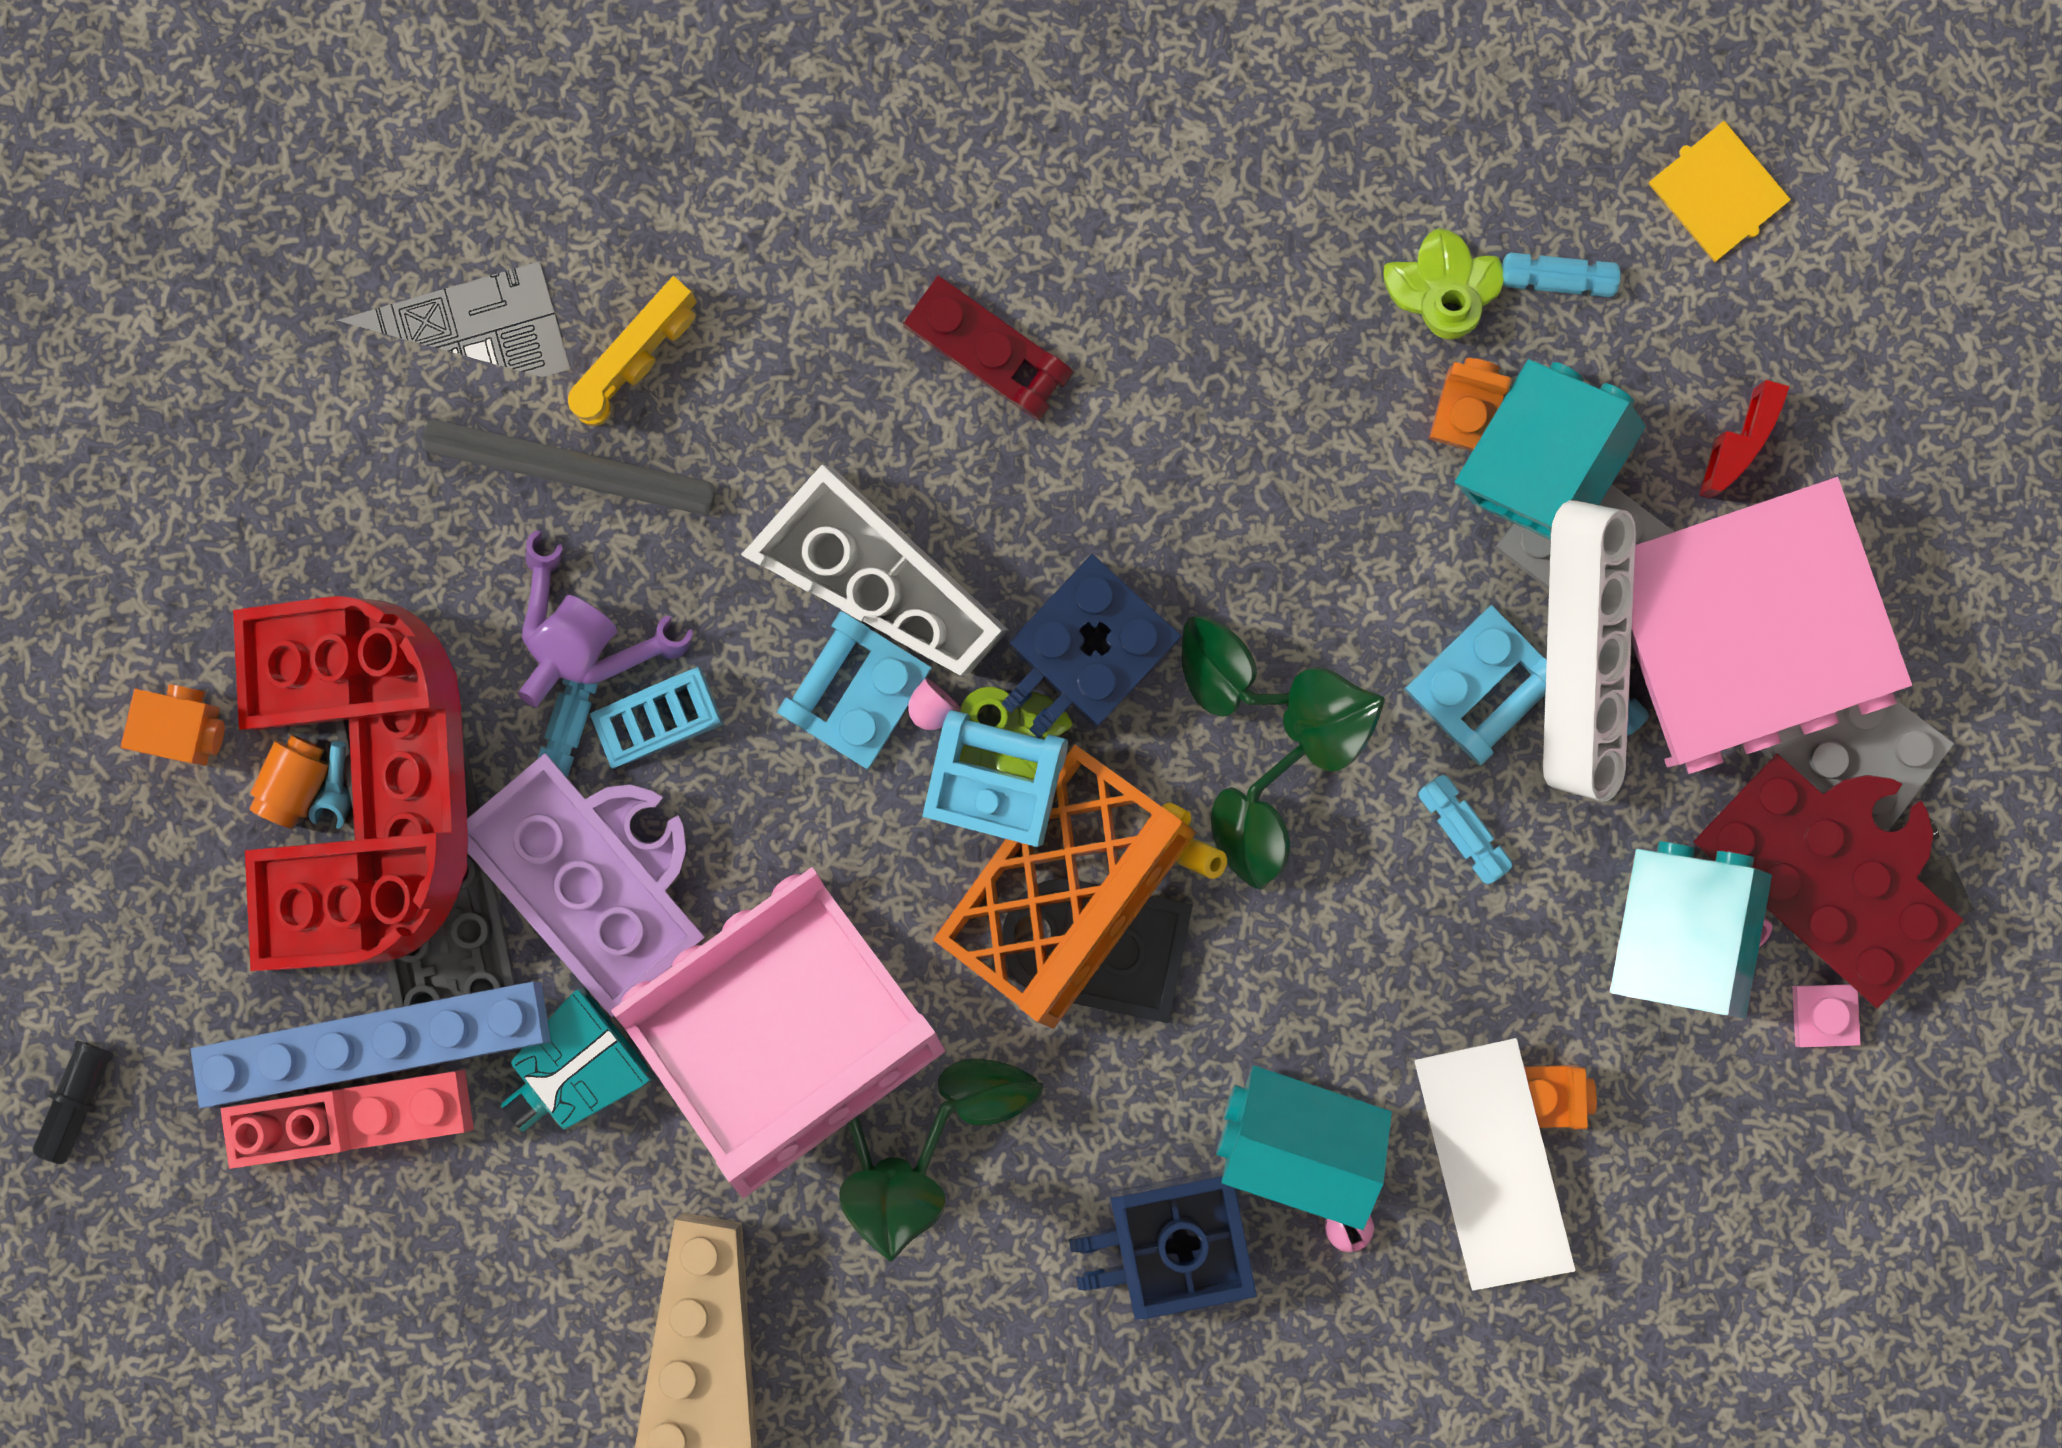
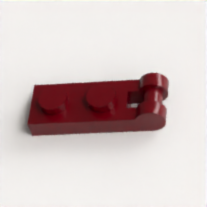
[903,275,1074,421]

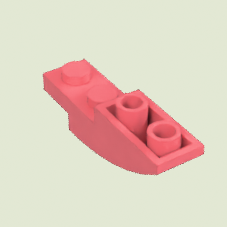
[220,1069,474,1169]

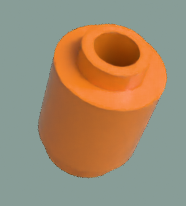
[249,734,329,829]

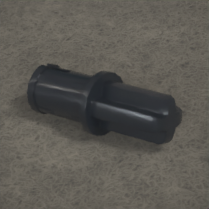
[32,1040,113,1164]

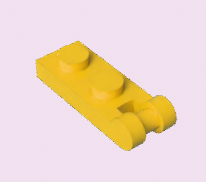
[568,276,697,426]

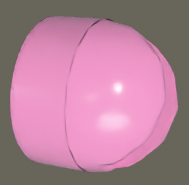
[908,678,961,730]
[1325,1215,1374,1252]

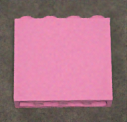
[1631,477,1912,774]
[611,867,946,1199]

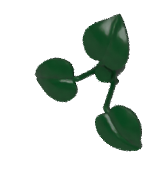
[1181,615,1385,890]
[839,1059,1043,1262]

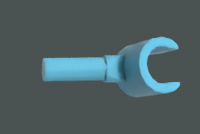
[308,741,352,829]

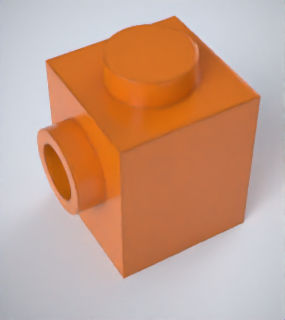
[120,684,225,766]

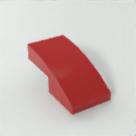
[1699,379,1790,499]

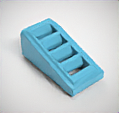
[590,667,724,769]

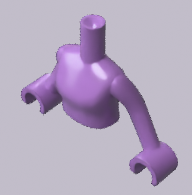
[518,531,693,707]

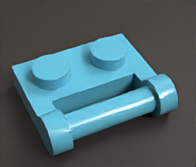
[1404,605,1547,766]
[776,611,932,770]
[922,710,1068,847]

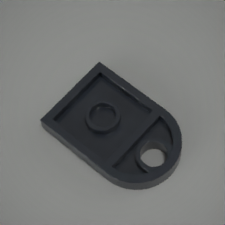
[1002,879,1193,1023]

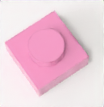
[1792,984,1861,1047]

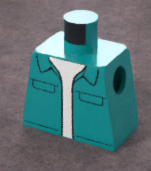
[501,988,656,1132]

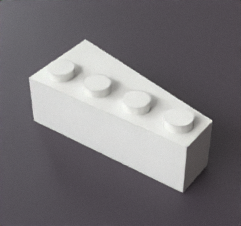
[741,465,1009,675]

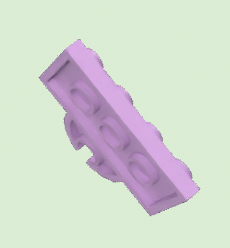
[467,753,705,1017]

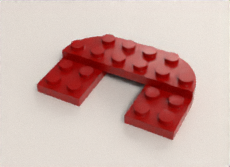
[233,596,468,971]

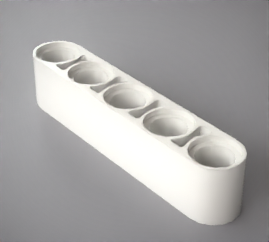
[1543,500,1636,802]

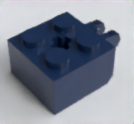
[1002,554,1181,738]
[1069,1168,1257,1320]

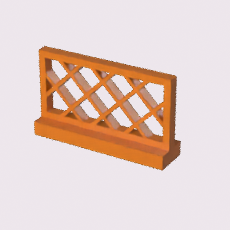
[933,744,1197,1029]

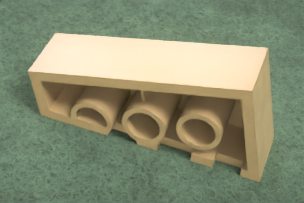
[635,1213,758,1448]

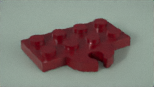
[1693,753,1964,1009]

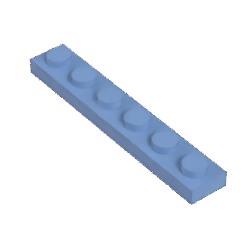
[190,981,551,1108]

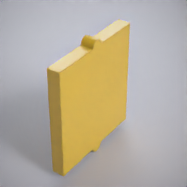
[1648,121,1791,263]

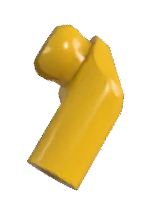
[1162,802,1227,879]

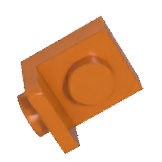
[1428,358,1512,452]
[1524,1065,1597,1129]

